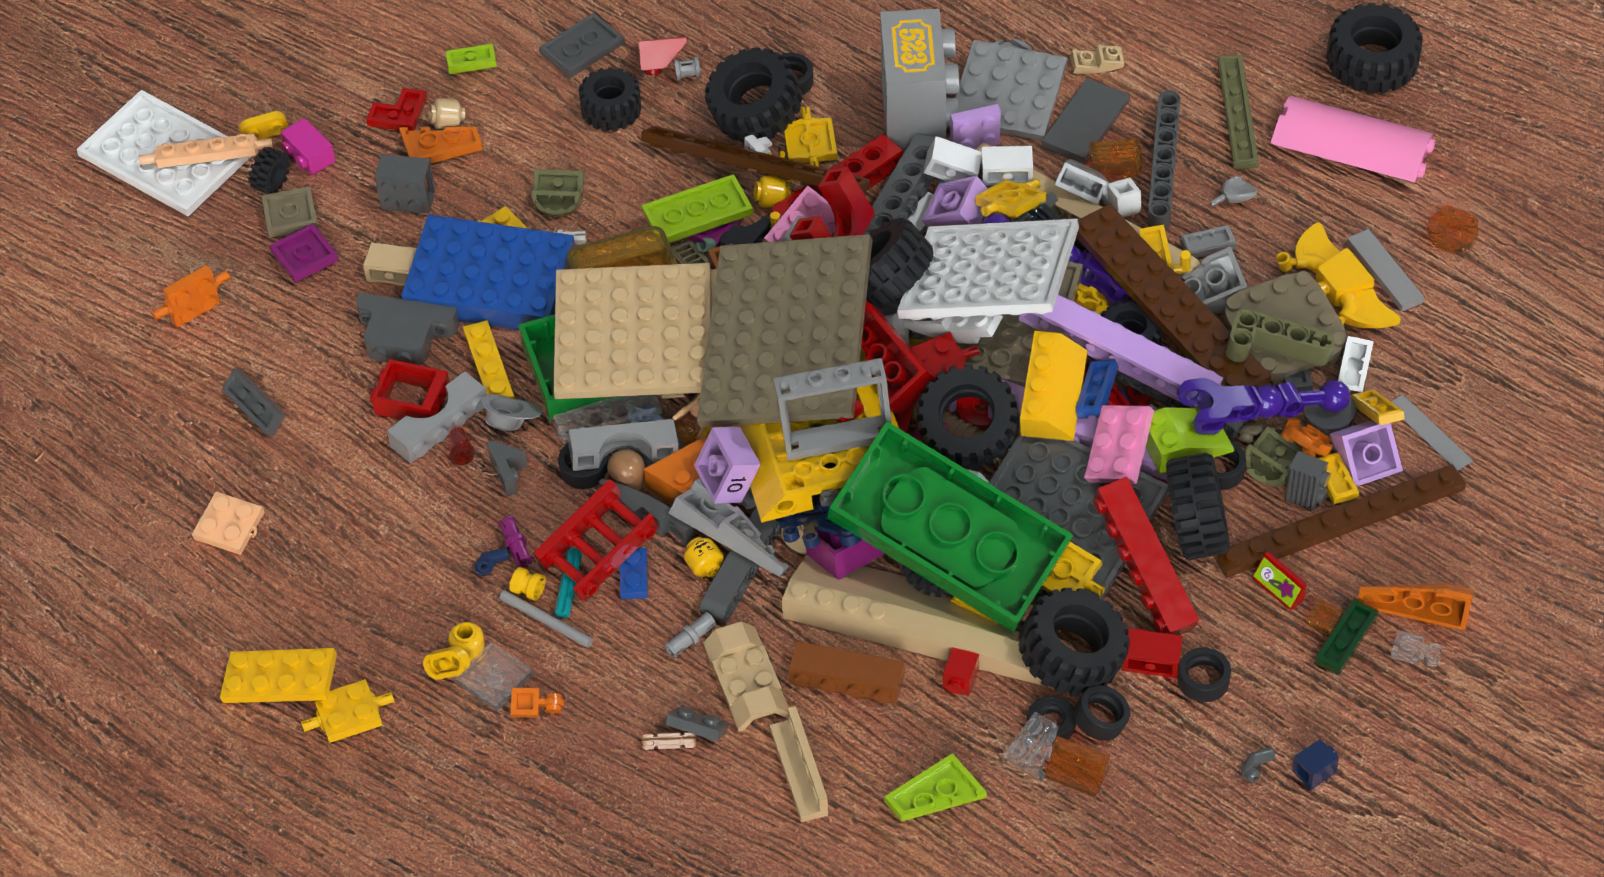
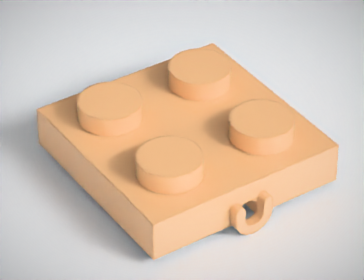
[192,492,265,555]

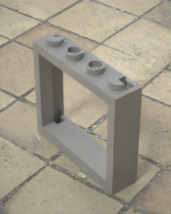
[774,358,892,461]

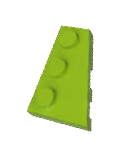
[884,753,987,822]

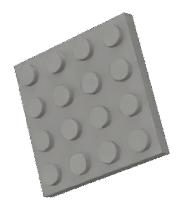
[955,40,1067,141]

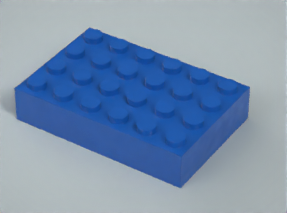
[401,214,577,330]

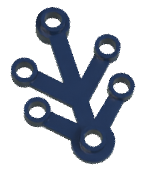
[776,499,862,548]

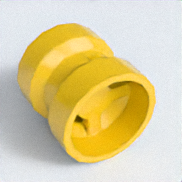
[509,567,546,601]

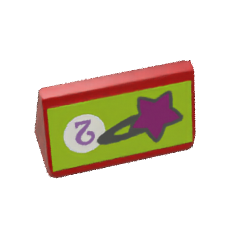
[1253,551,1307,610]

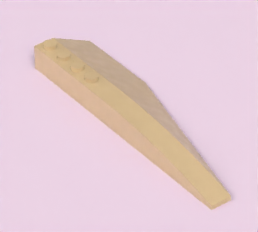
[782,555,1083,696]

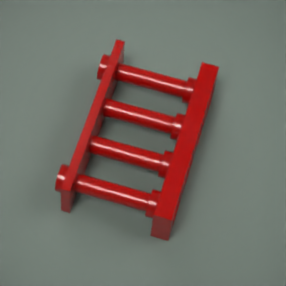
[533,479,659,602]

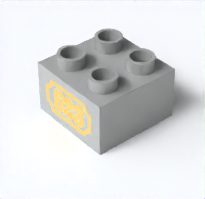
[880,9,959,150]

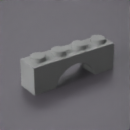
[387,371,487,464]
[569,419,678,471]

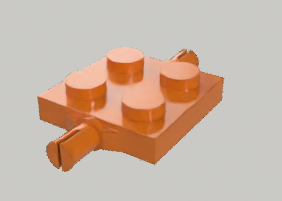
[151,265,231,327]

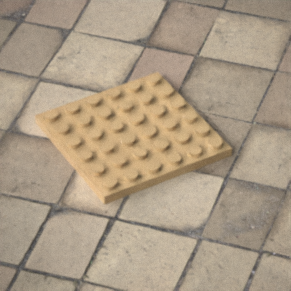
[554,263,711,399]

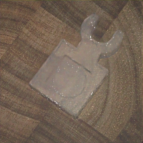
[1390,630,1443,667]

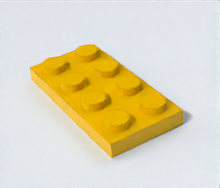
[220,648,337,703]

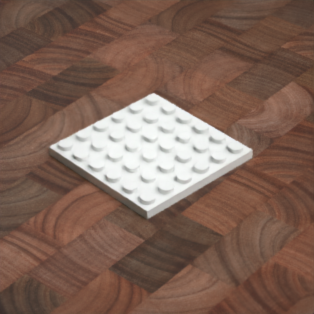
[897,219,1079,320]

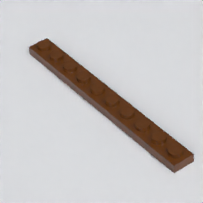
[641,126,870,192]
[1214,464,1466,578]

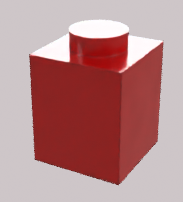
[943,647,979,696]

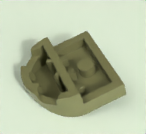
[531,169,585,216]
[1245,426,1304,487]

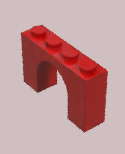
[789,167,875,240]

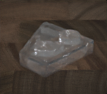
[1002,712,1058,782]

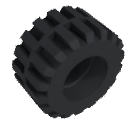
[579,67,641,131]
[1101,300,1162,346]

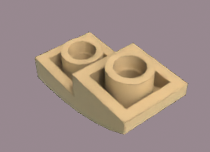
[1070,45,1125,74]

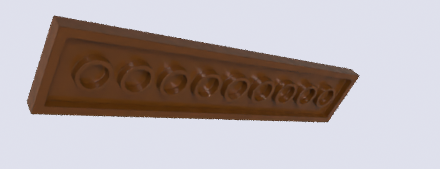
[1076,204,1271,388]

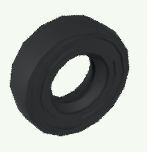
[1027,696,1077,744]

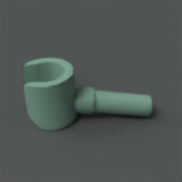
[696,238,716,253]

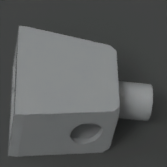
[1054,159,1108,205]

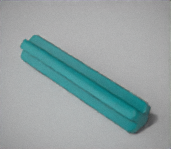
[555,547,582,619]

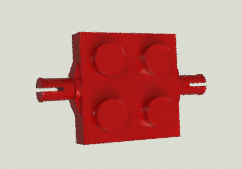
[911,332,980,375]

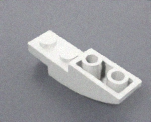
[903,314,1003,344]

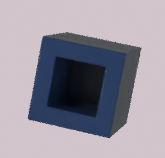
[1292,739,1339,790]

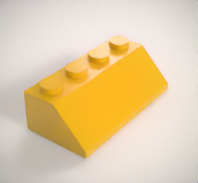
[1020,331,1087,441]

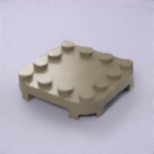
[1223,271,1347,385]

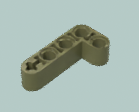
[1225,308,1335,366]

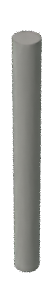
[499,590,593,648]

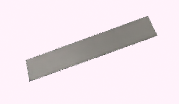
[1391,394,1473,471]

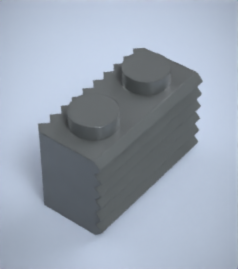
[1285,451,1331,511]

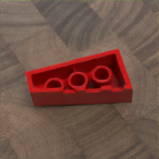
[861,300,936,415]

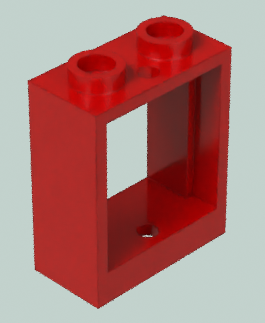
[370,359,450,420]

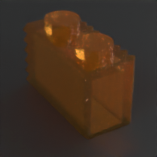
[1088,138,1142,179]

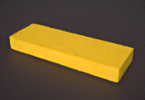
[1351,389,1405,425]

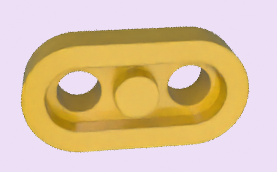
[238,111,288,140]
[423,646,470,680]

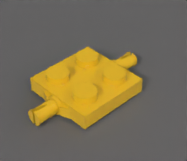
[784,106,838,167]
[975,178,1046,218]
[1042,542,1105,597]
[301,679,395,743]

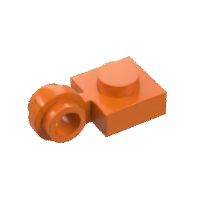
[510,688,565,718]

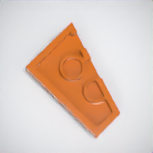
[399,126,483,163]

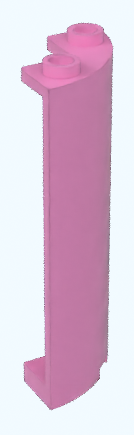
[1271,96,1436,182]

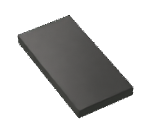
[1042,78,1130,164]

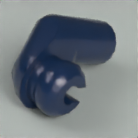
[475,547,509,576]

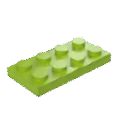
[641,174,753,246]

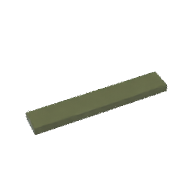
[1217,55,1259,169]

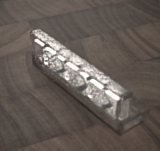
[553,395,662,445]

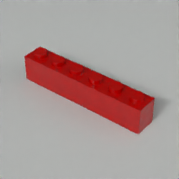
[1093,477,1199,635]

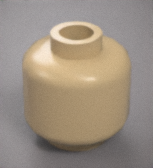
[428,98,465,130]

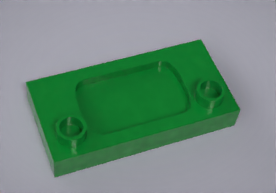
[827,421,1073,633]

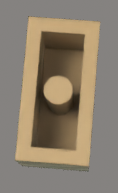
[363,242,417,286]

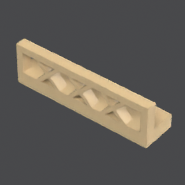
[770,706,828,822]

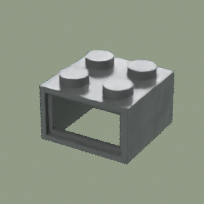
[375,154,435,214]

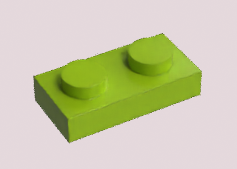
[445,43,497,74]

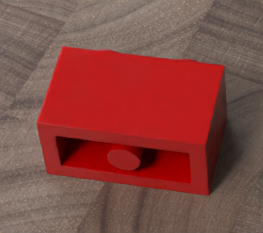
[1122,628,1183,679]

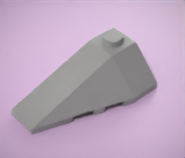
[1182,246,1249,315]

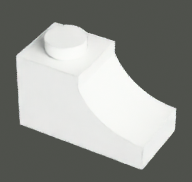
[1338,336,1374,392]

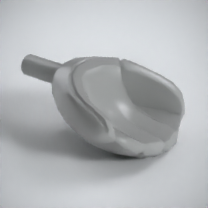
[1210,176,1257,207]

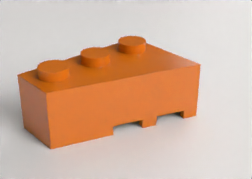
[644,434,709,505]

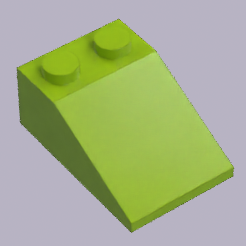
[1145,407,1234,474]

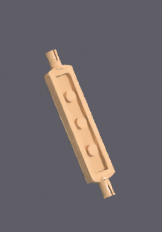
[139,133,273,168]

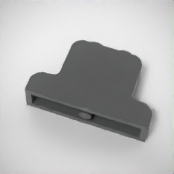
[356,293,460,365]

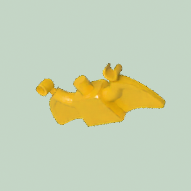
[1276,223,1401,328]

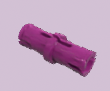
[498,516,533,568]

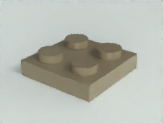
[261,186,319,238]

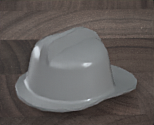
[481,394,543,432]

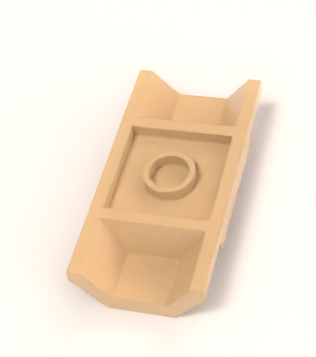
[703,621,789,732]

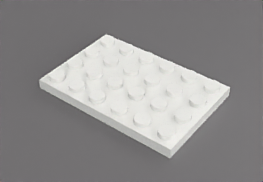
[76,90,251,216]

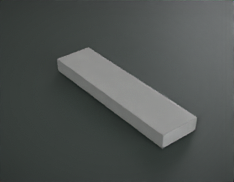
[1346,229,1424,312]

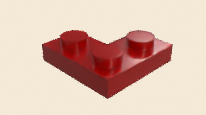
[366,88,427,131]

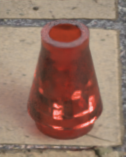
[449,428,475,466]

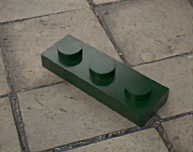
[1315,599,1378,675]

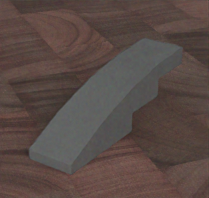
[599,479,695,546]

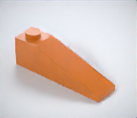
[1358,583,1474,631]

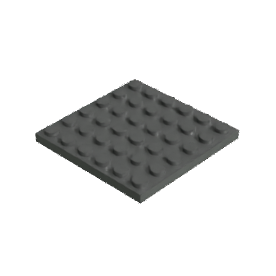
[989,433,1169,600]

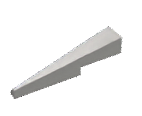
[668,478,789,577]

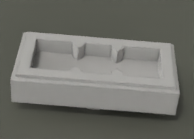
[1180,225,1237,258]

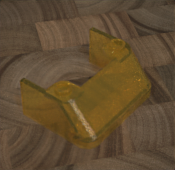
[567,226,678,269]

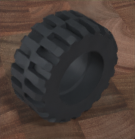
[1327,3,1423,94]
[705,47,803,142]
[866,218,934,310]
[916,364,1019,470]
[1166,453,1230,560]
[1018,588,1130,696]

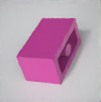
[280,118,335,176]

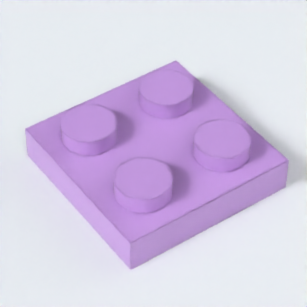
[950,104,1001,149]

